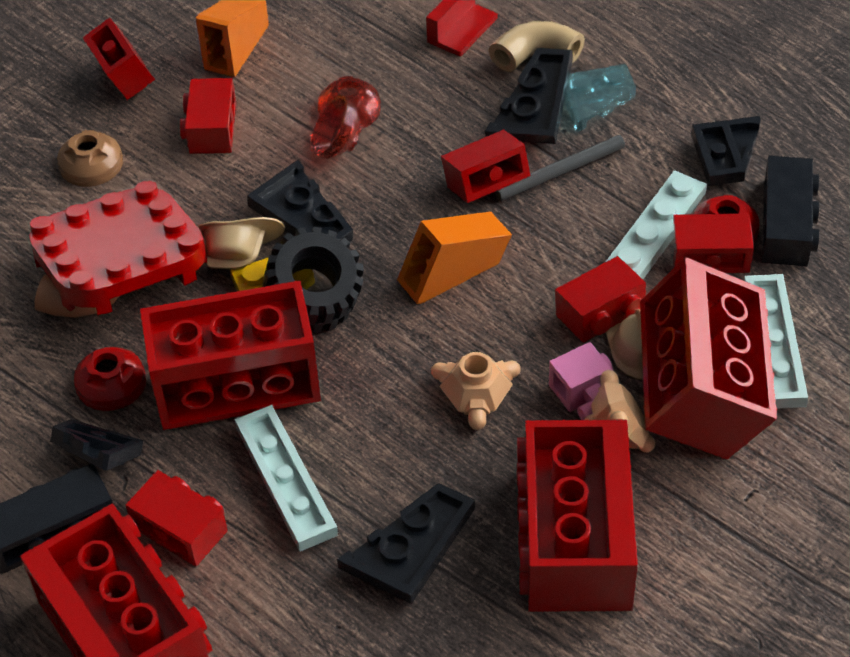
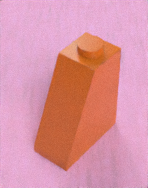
[196,0,269,77]
[397,211,512,304]

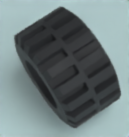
[262,227,364,334]

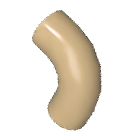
[489,21,585,72]

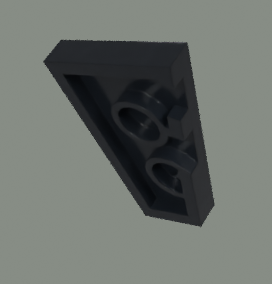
[484,48,573,144]
[247,160,353,242]
[337,483,475,604]

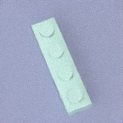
[606,170,707,279]
[744,274,808,408]
[235,405,338,552]

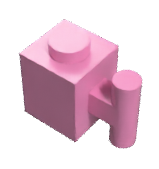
[549,342,613,420]

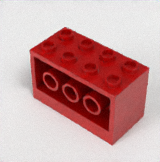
[640,257,777,460]
[140,280,321,430]
[517,420,638,612]
[20,503,213,657]

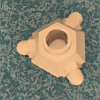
[431,352,521,430]
[584,370,655,453]

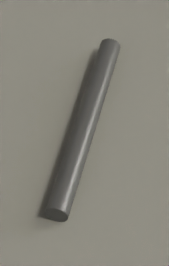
[494,135,625,202]

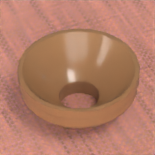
[57,130,123,187]

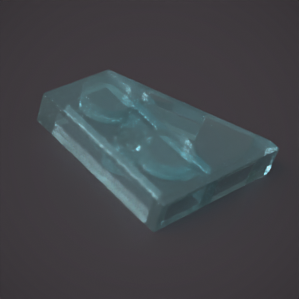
[565,64,636,131]

